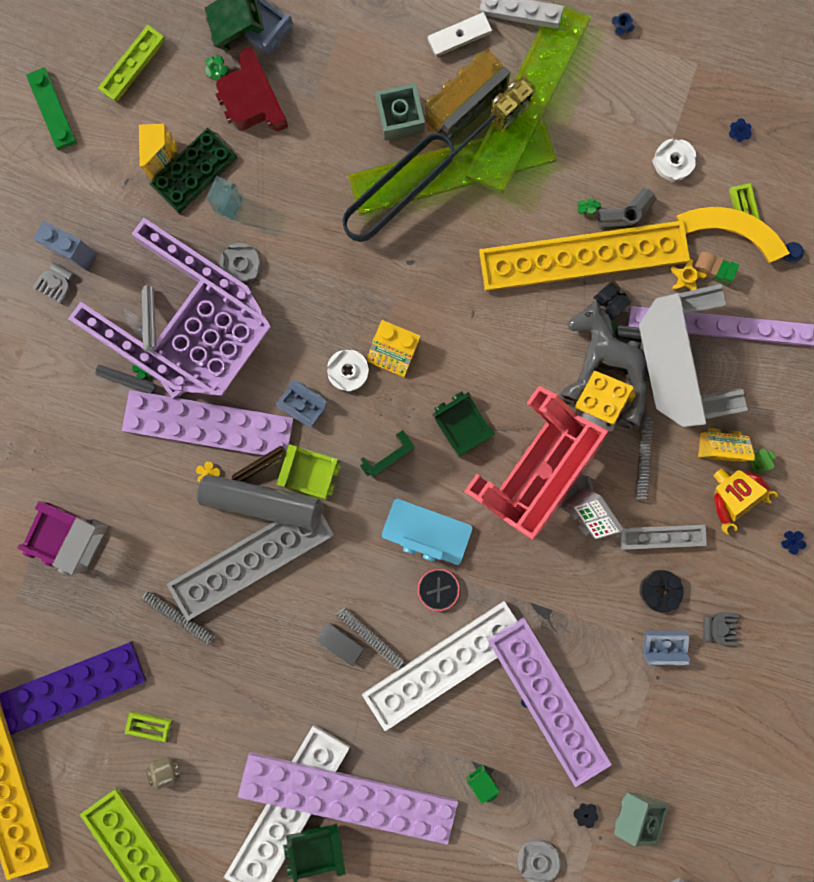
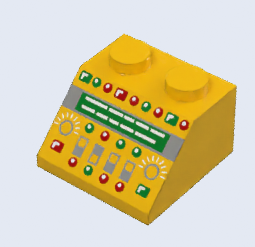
[139,124,178,180]
[367,320,421,377]
[698,428,755,462]

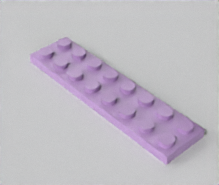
[122,390,294,459]
[487,617,612,788]

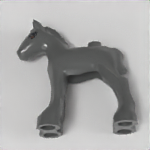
[559,299,650,430]

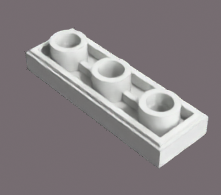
[428,12,492,57]

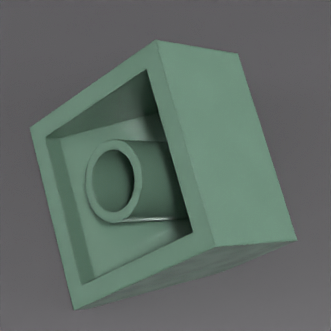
[614,792,670,847]

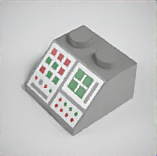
[566,487,624,539]

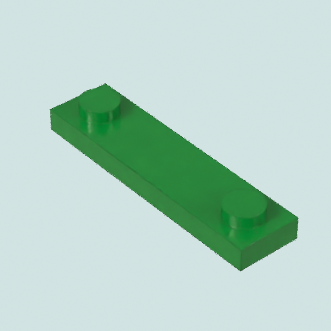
[26,67,77,150]

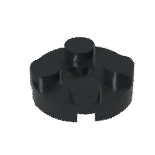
[640,570,684,613]

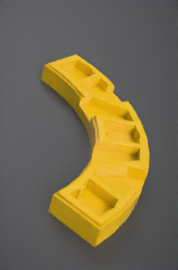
[676,207,790,264]

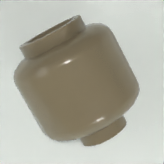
[146,757,180,789]

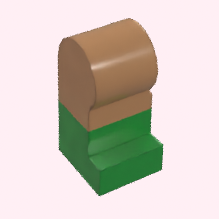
[694,252,740,286]

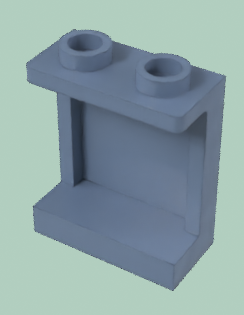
[242,0,293,55]

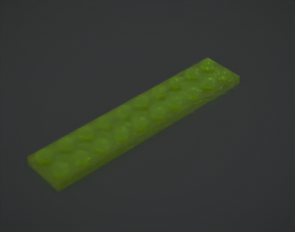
[466,2,591,194]
[348,121,557,216]

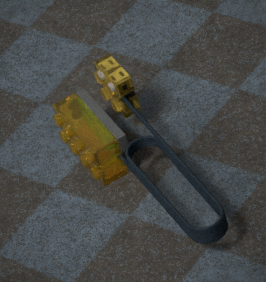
[342,48,536,242]

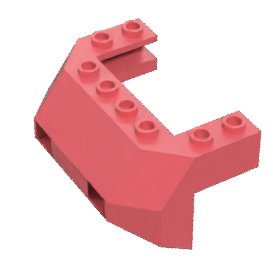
[464,386,608,541]

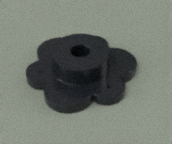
[573,803,599,828]

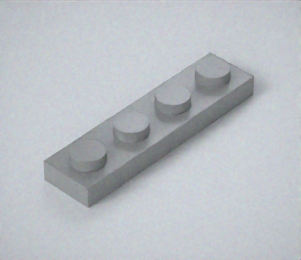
[479,0,564,29]
[620,524,707,550]

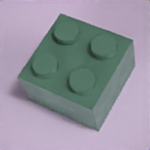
[375,83,425,141]

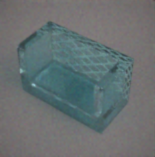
[206,176,243,219]

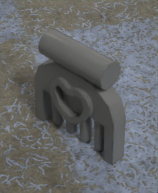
[703,613,738,646]

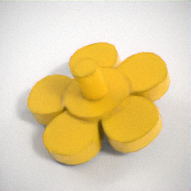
[196,461,220,482]

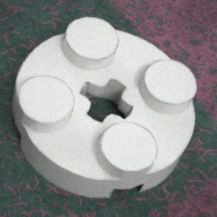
[653,139,696,182]
[327,350,369,392]

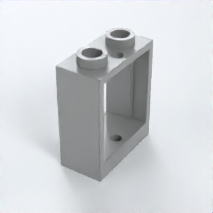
[52,517,109,576]

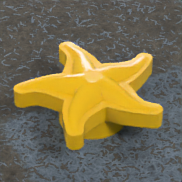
[670,259,706,291]

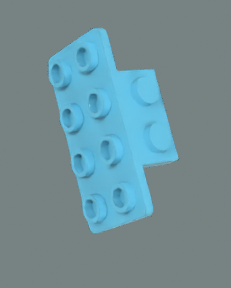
[382,499,472,565]

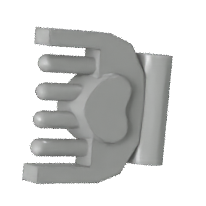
[33,262,74,304]

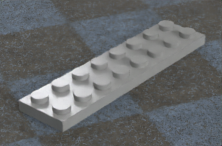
[166,513,334,621]

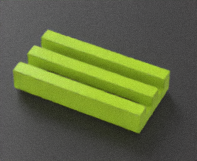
[729,183,760,220]
[124,711,172,743]

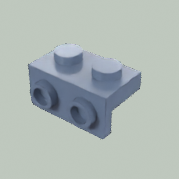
[276,379,327,429]
[643,631,690,666]

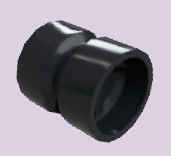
[593,280,633,319]

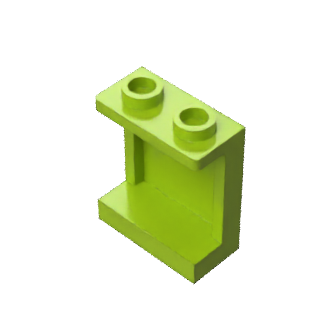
[277,444,341,500]

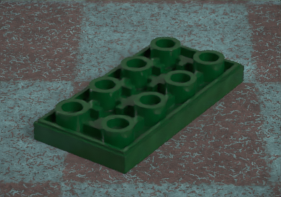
[149,127,237,214]

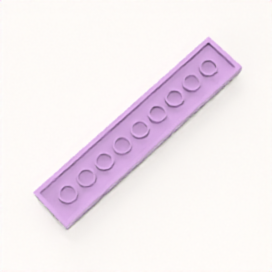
[238,752,458,845]

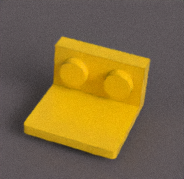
[575,371,636,425]

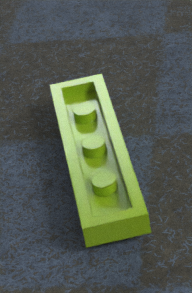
[98,25,166,103]

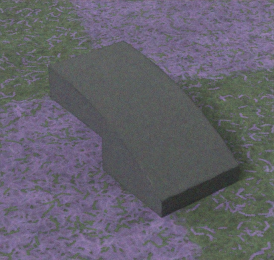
[316,623,365,666]

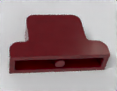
[215,46,288,131]

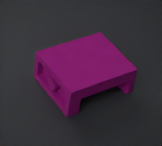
[17,501,83,567]

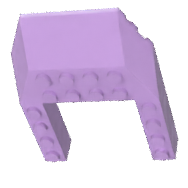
[68,218,271,396]

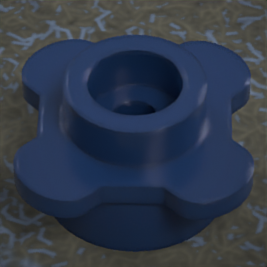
[611,13,635,36]

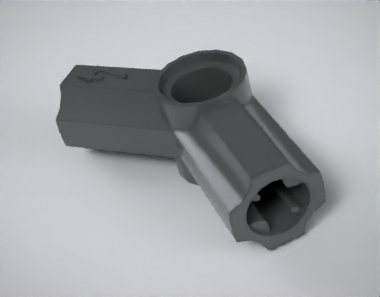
[597,188,657,229]

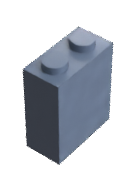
[33,220,97,271]

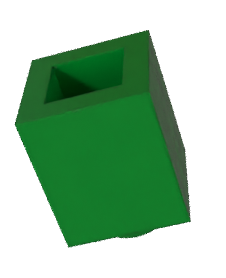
[466,765,500,804]

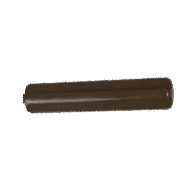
[231,446,287,482]

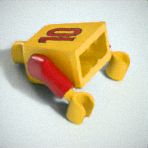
[713,468,778,535]

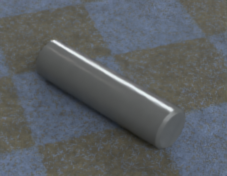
[197,474,322,530]

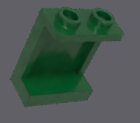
[205,0,264,52]
[432,392,495,457]
[360,430,415,478]
[283,824,346,882]

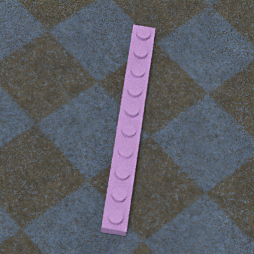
[627,306,814,347]

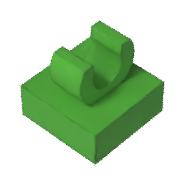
[748,448,776,474]

